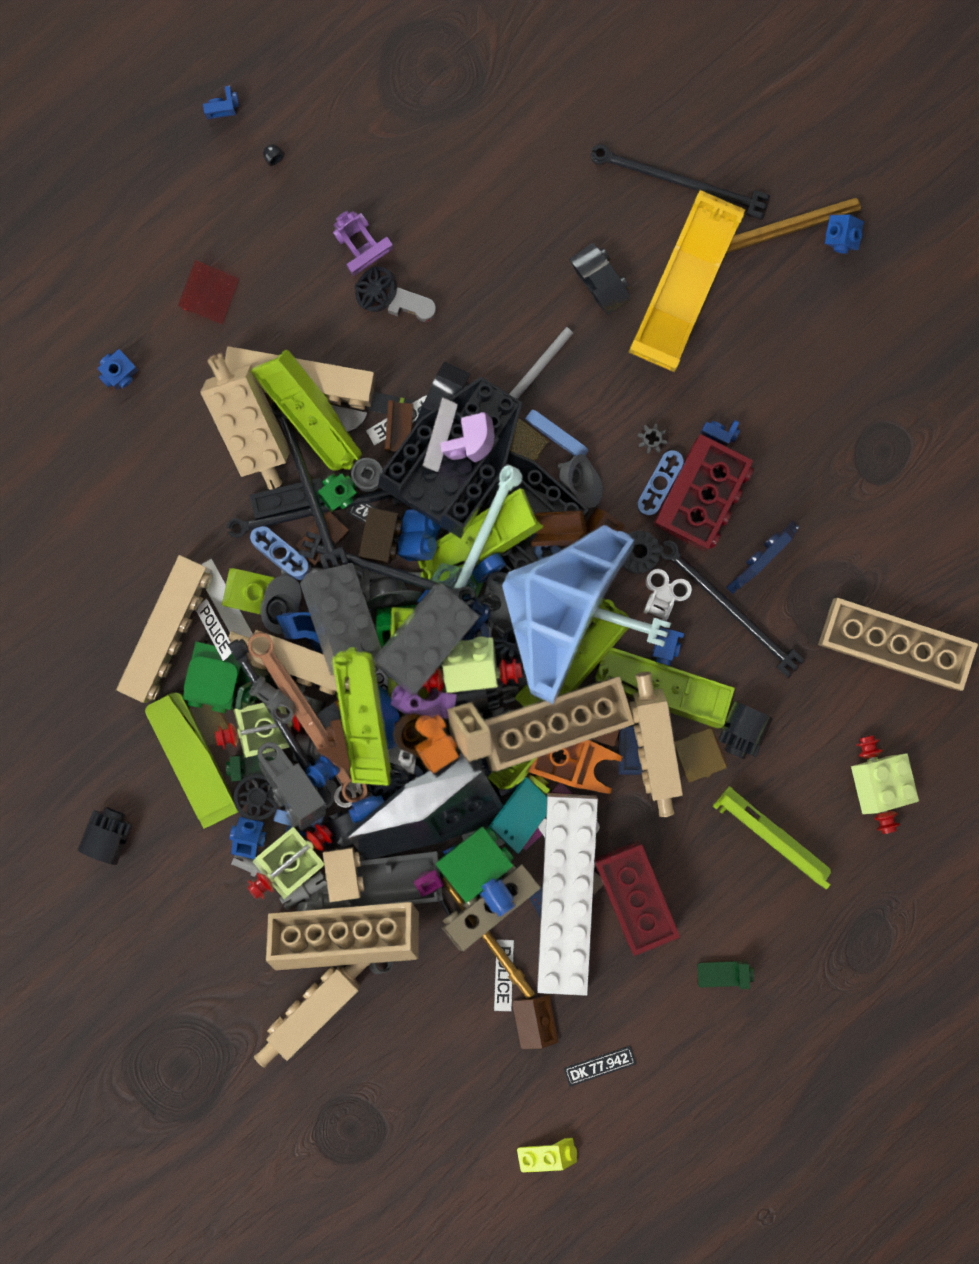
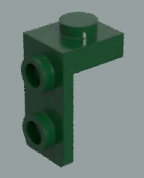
[236,666,271,710]
[226,753,275,781]
[697,961,754,989]

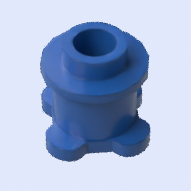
[306,755,339,788]

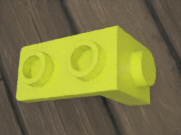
[517,1138,577,1172]

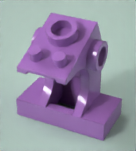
[333,211,393,276]
[390,685,456,719]

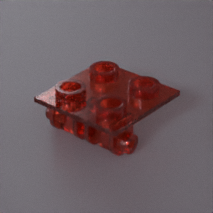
[178,260,239,324]

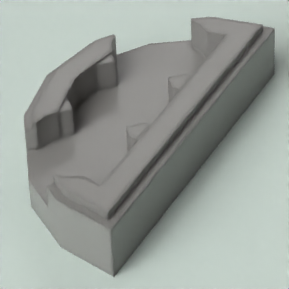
[331,405,368,432]

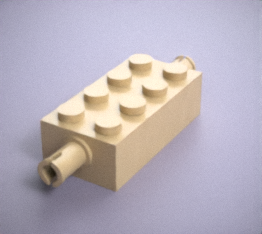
[201,354,290,489]
[228,630,349,695]
[630,672,683,817]
[254,963,371,1068]

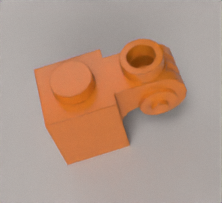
[415,714,459,773]

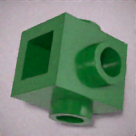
[316,473,357,512]

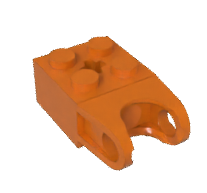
[528,740,623,794]

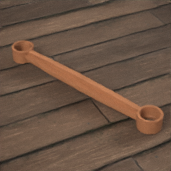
[248,632,367,803]

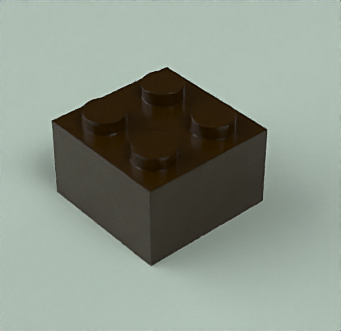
[359,507,402,564]

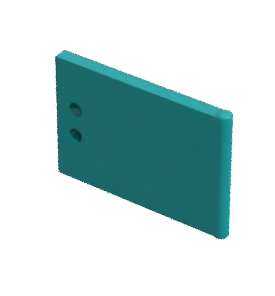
[489,776,547,854]

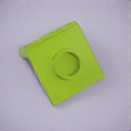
[221,568,274,615]
[487,757,537,791]

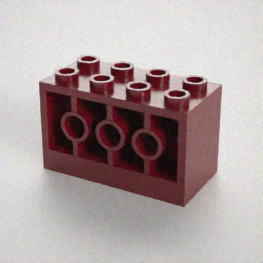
[652,434,754,552]
[594,841,680,956]

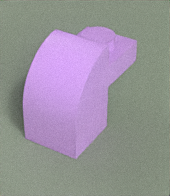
[440,412,495,462]

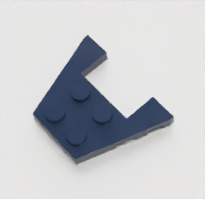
[726,520,799,594]

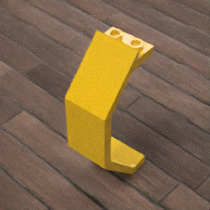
[629,190,745,372]

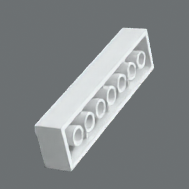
[537,793,598,995]

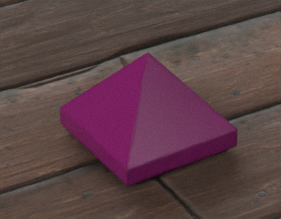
[413,870,444,897]

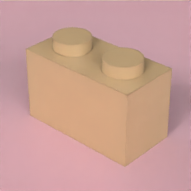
[448,702,492,761]
[323,847,365,902]

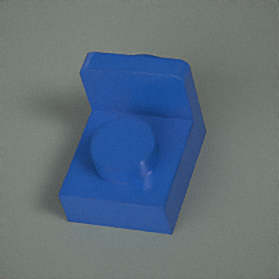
[203,86,239,119]
[700,420,740,446]

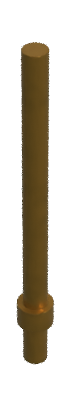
[441,877,535,999]

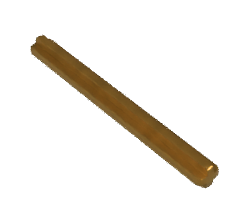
[726,198,861,253]

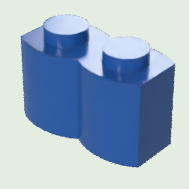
[398,509,441,562]

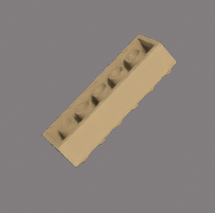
[225,346,376,410]
[116,555,213,703]
[818,598,978,691]
[483,677,634,771]
[266,902,419,970]

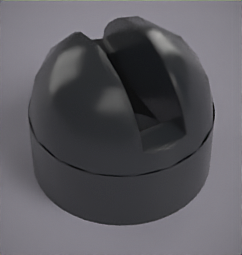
[263,144,285,166]

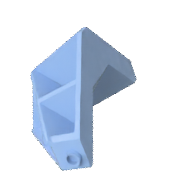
[502,525,634,704]

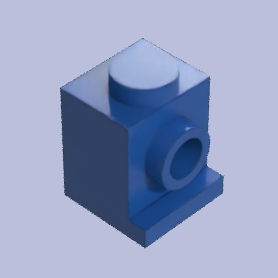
[652,627,684,665]

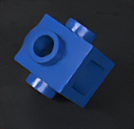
[825,215,864,254]
[97,349,139,390]
[229,817,266,859]

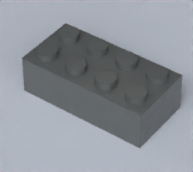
[300,563,382,675]
[374,584,479,694]

